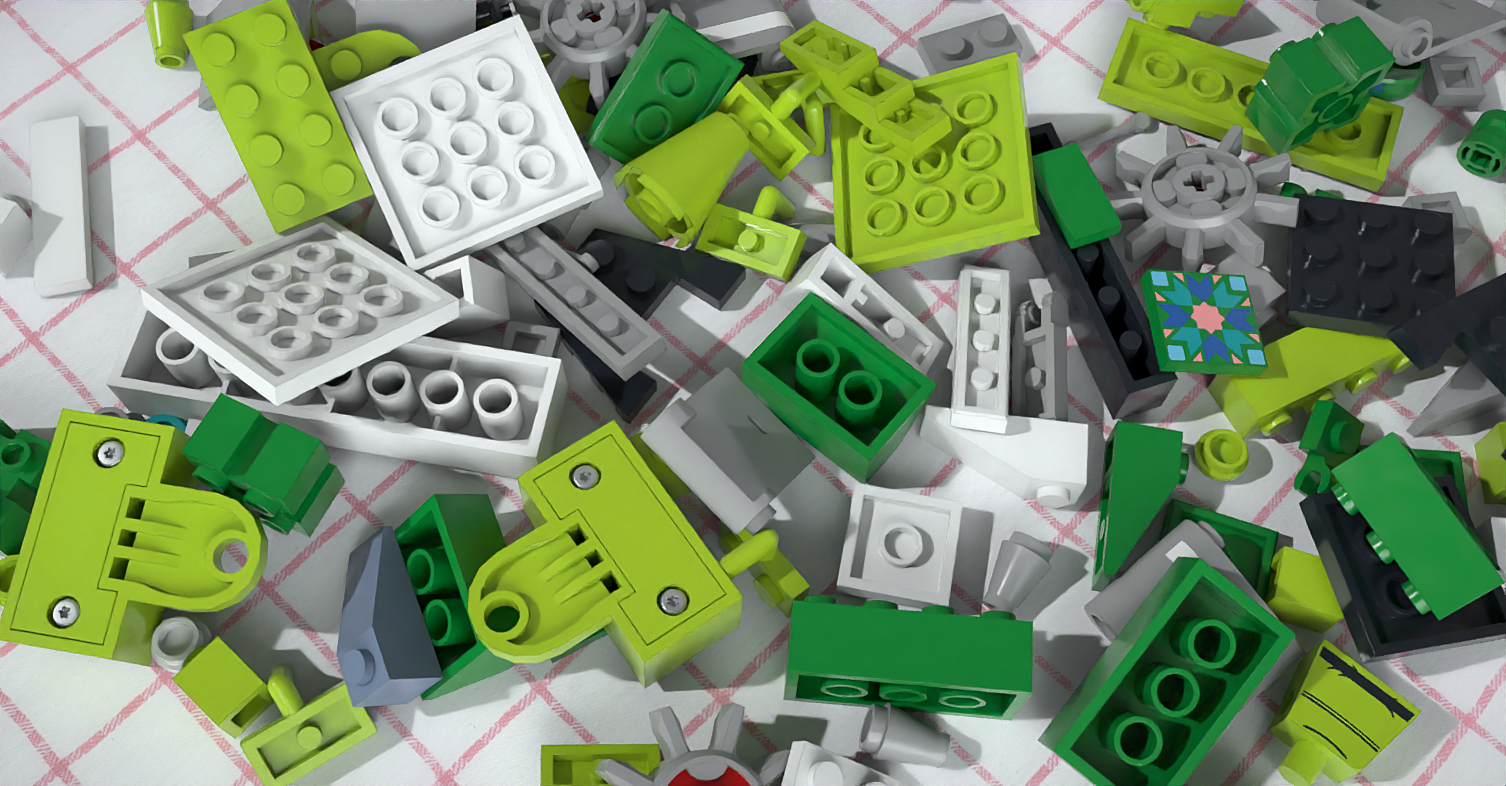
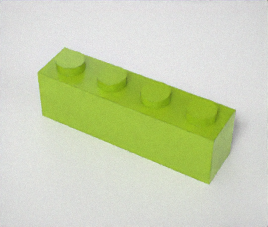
[1207,327,1413,439]

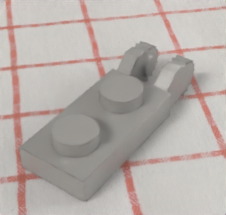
[1012,291,1070,422]

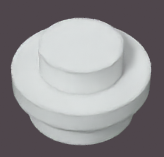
[151,615,212,673]

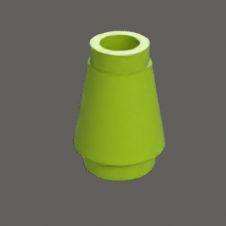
[144,0,194,69]

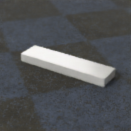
[29,115,94,298]
[950,264,1012,434]

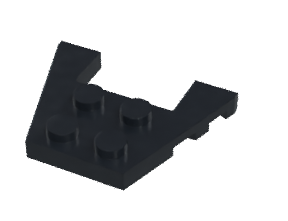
[534,228,746,425]
[1386,273,1506,460]

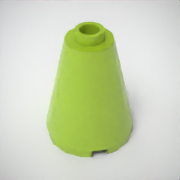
[614,111,750,248]

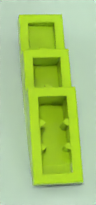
[779,20,952,157]

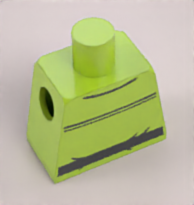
[1270,639,1421,786]

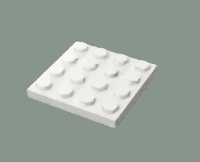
[329,14,604,274]
[140,215,460,406]

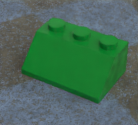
[742,291,937,484]
[1331,432,1506,620]
[394,494,520,701]

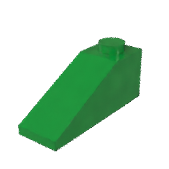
[1091,420,1189,592]

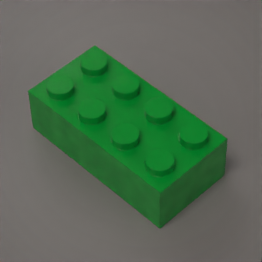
[1037,556,1297,786]
[783,595,1033,721]

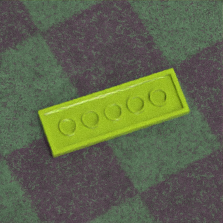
[1097,17,1405,192]

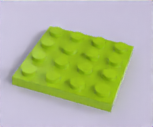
[830,52,1040,274]

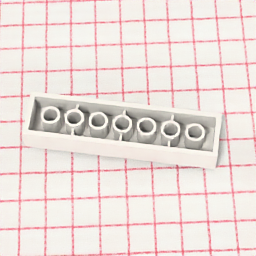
[106,297,568,478]

